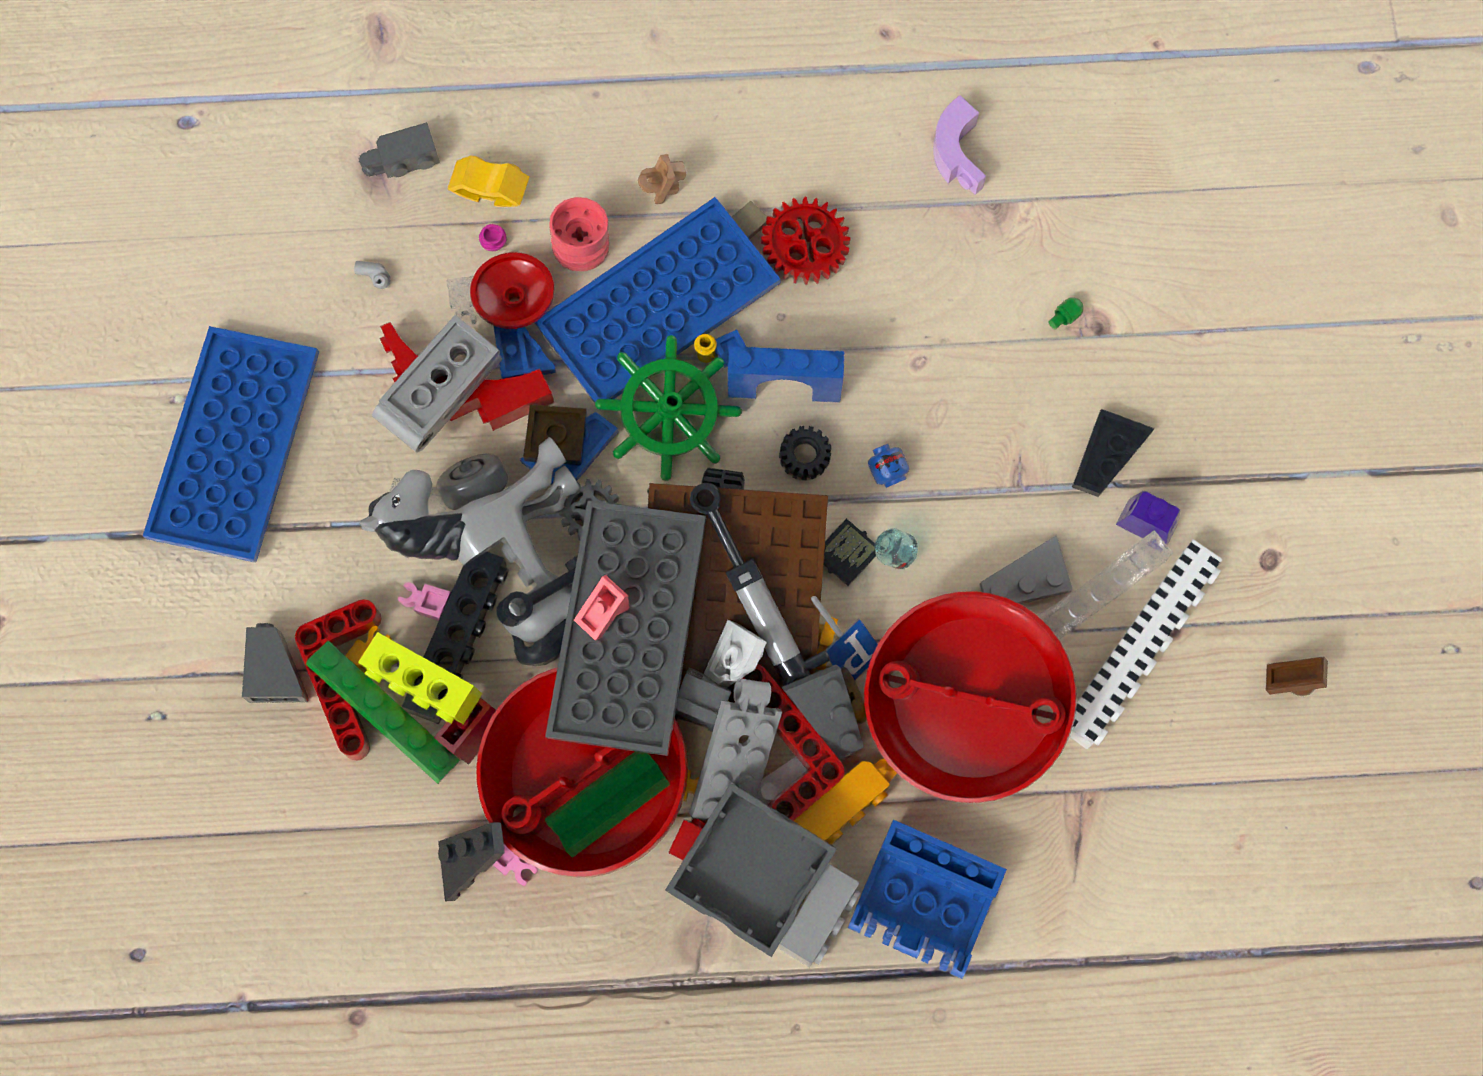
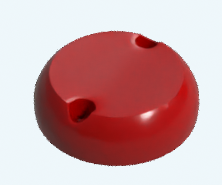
[864,591,1077,803]
[476,667,688,878]

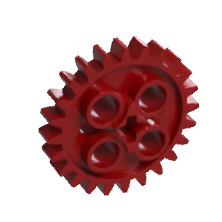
[761,197,851,285]

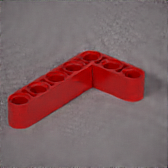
[295,599,382,761]
[741,664,844,821]

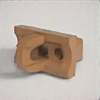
[638,154,686,204]

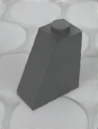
[242,623,308,703]

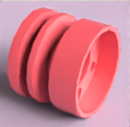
[549,197,609,271]

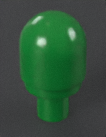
[1048,297,1084,329]

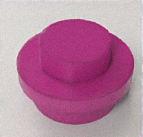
[479,224,507,252]

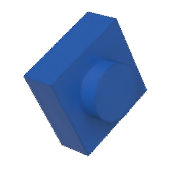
[715,329,746,368]

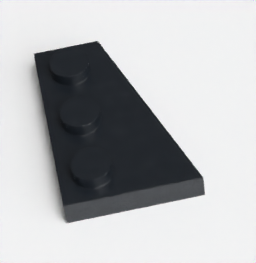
[1072,409,1155,497]
[438,823,505,902]

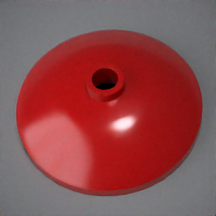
[470,252,554,329]

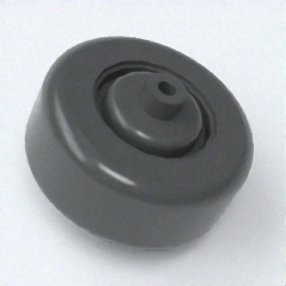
[437,454,508,510]

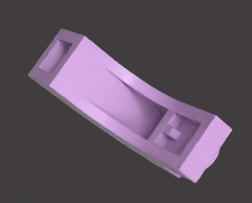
[933,95,986,195]

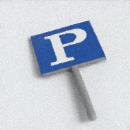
[811,596,878,680]

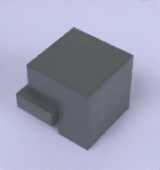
[675,667,733,732]

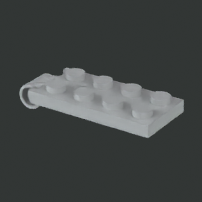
[689,678,782,820]

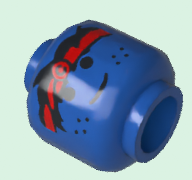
[868,444,910,488]

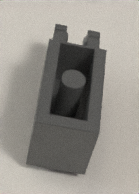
[358,122,440,178]

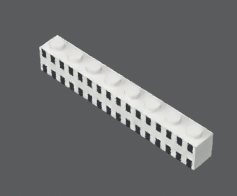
[1070,539,1222,749]

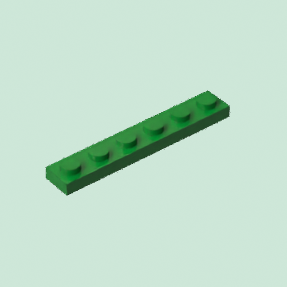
[306,641,460,784]

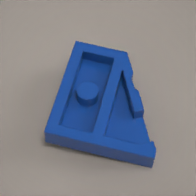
[493,326,556,379]

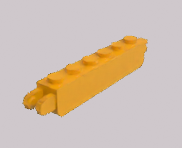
[794,758,898,845]

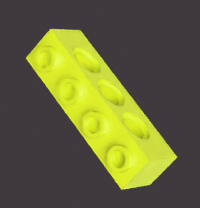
[358,632,483,724]

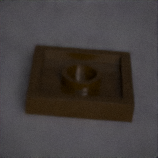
[523,405,587,465]

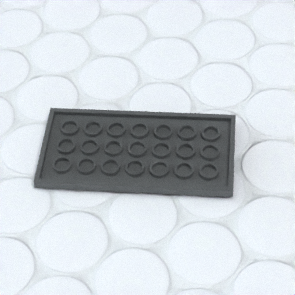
[545,501,707,756]

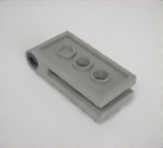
[372,315,502,453]

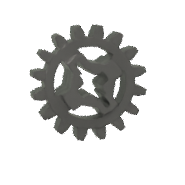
[559,479,619,541]

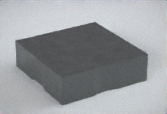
[665,782,837,957]

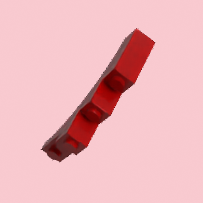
[379,322,554,431]

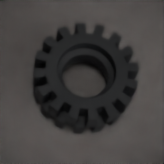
[779,426,832,481]

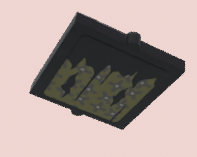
[823,518,882,586]

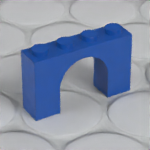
[728,346,844,402]

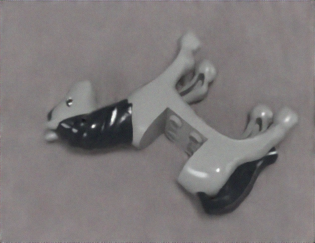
[359,437,580,666]

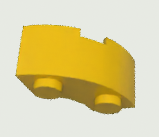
[447,155,530,207]

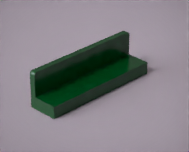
[545,751,670,858]

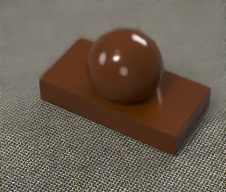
[1266,656,1328,697]

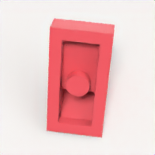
[574,575,629,640]

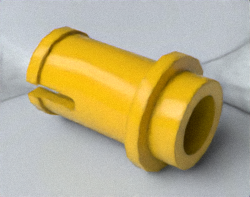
[694,334,717,363]

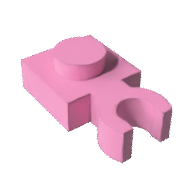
[398,583,451,621]
[493,845,539,886]

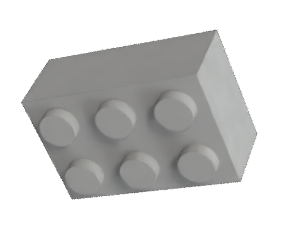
[778,864,861,968]

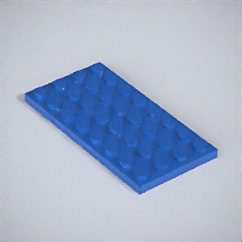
[535,197,781,403]
[142,326,319,563]

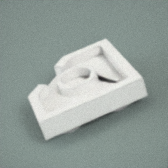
[704,620,767,687]

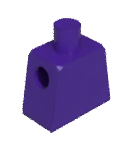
[1116,491,1180,550]

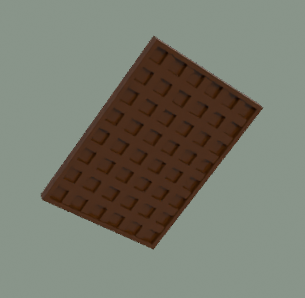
[648,483,828,731]

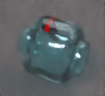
[875,528,918,569]

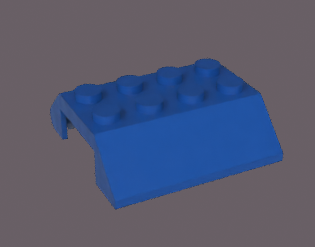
[848,819,1007,979]

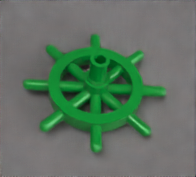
[595,335,742,481]

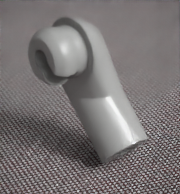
[354,261,391,289]

